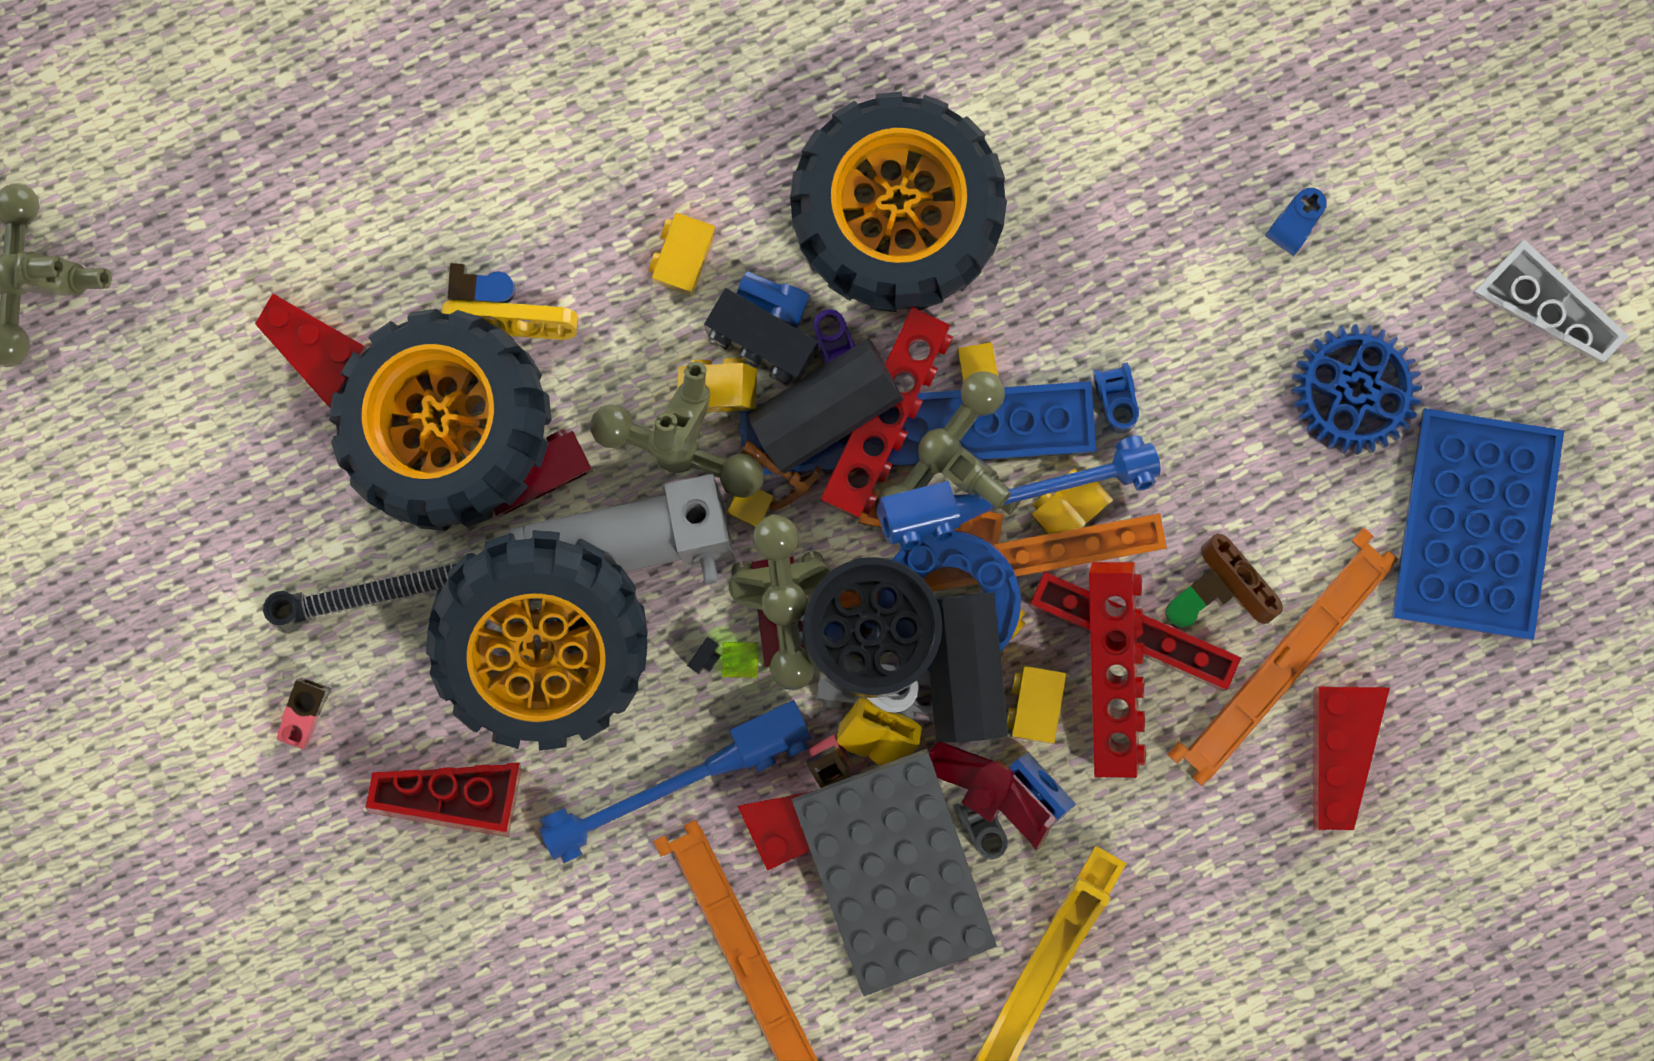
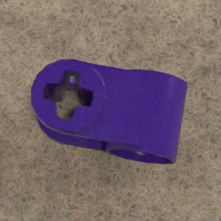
[813,309,856,365]

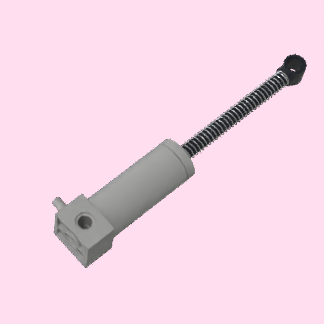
[263,474,735,633]

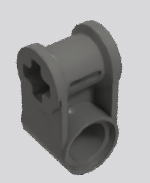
[953,803,1008,860]

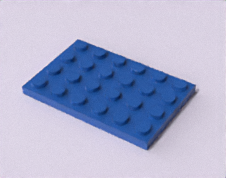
[1392,408,1565,640]

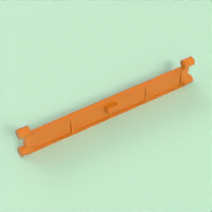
[1167,528,1398,786]
[653,820,818,1061]

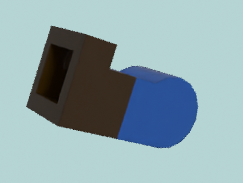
[447,263,516,303]

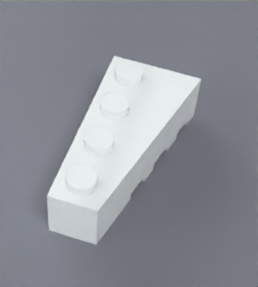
[1472,240,1629,363]

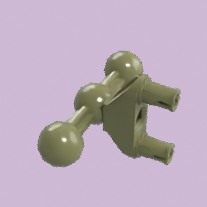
[0,183,112,367]
[590,361,765,498]
[875,371,1021,520]
[729,515,831,690]

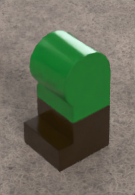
[1165,569,1234,628]

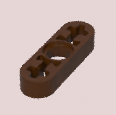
[1201,533,1283,624]

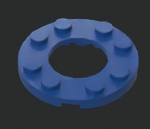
[878,531,1021,671]

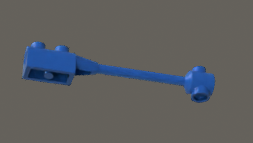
[877,435,1161,550]
[539,700,812,864]

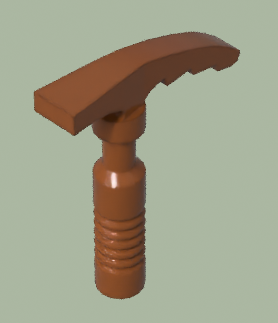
[740,440,822,511]

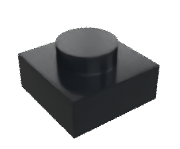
[687,636,721,675]

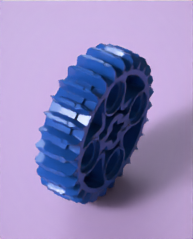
[1290,324,1422,455]

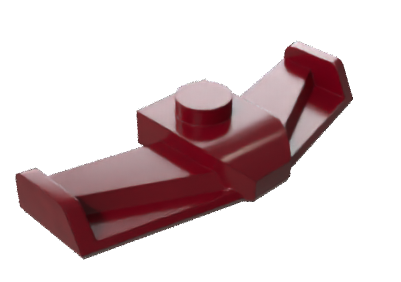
[929,742,1056,851]

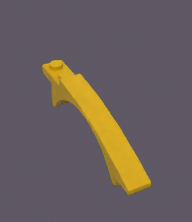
[974,845,1127,1061]

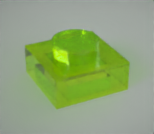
[722,642,758,678]

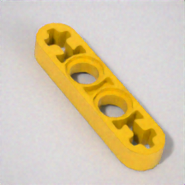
[441,299,579,340]

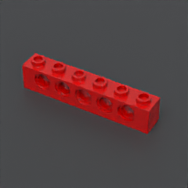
[821,307,953,520]
[1089,562,1146,778]

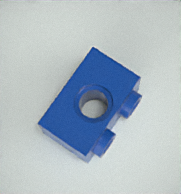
[1009,752,1077,827]

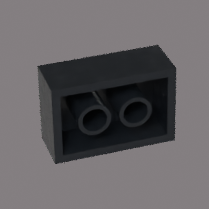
[704,287,818,386]

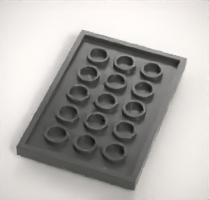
[791,749,997,996]

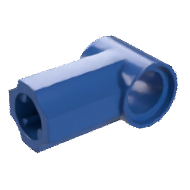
[736,271,811,328]

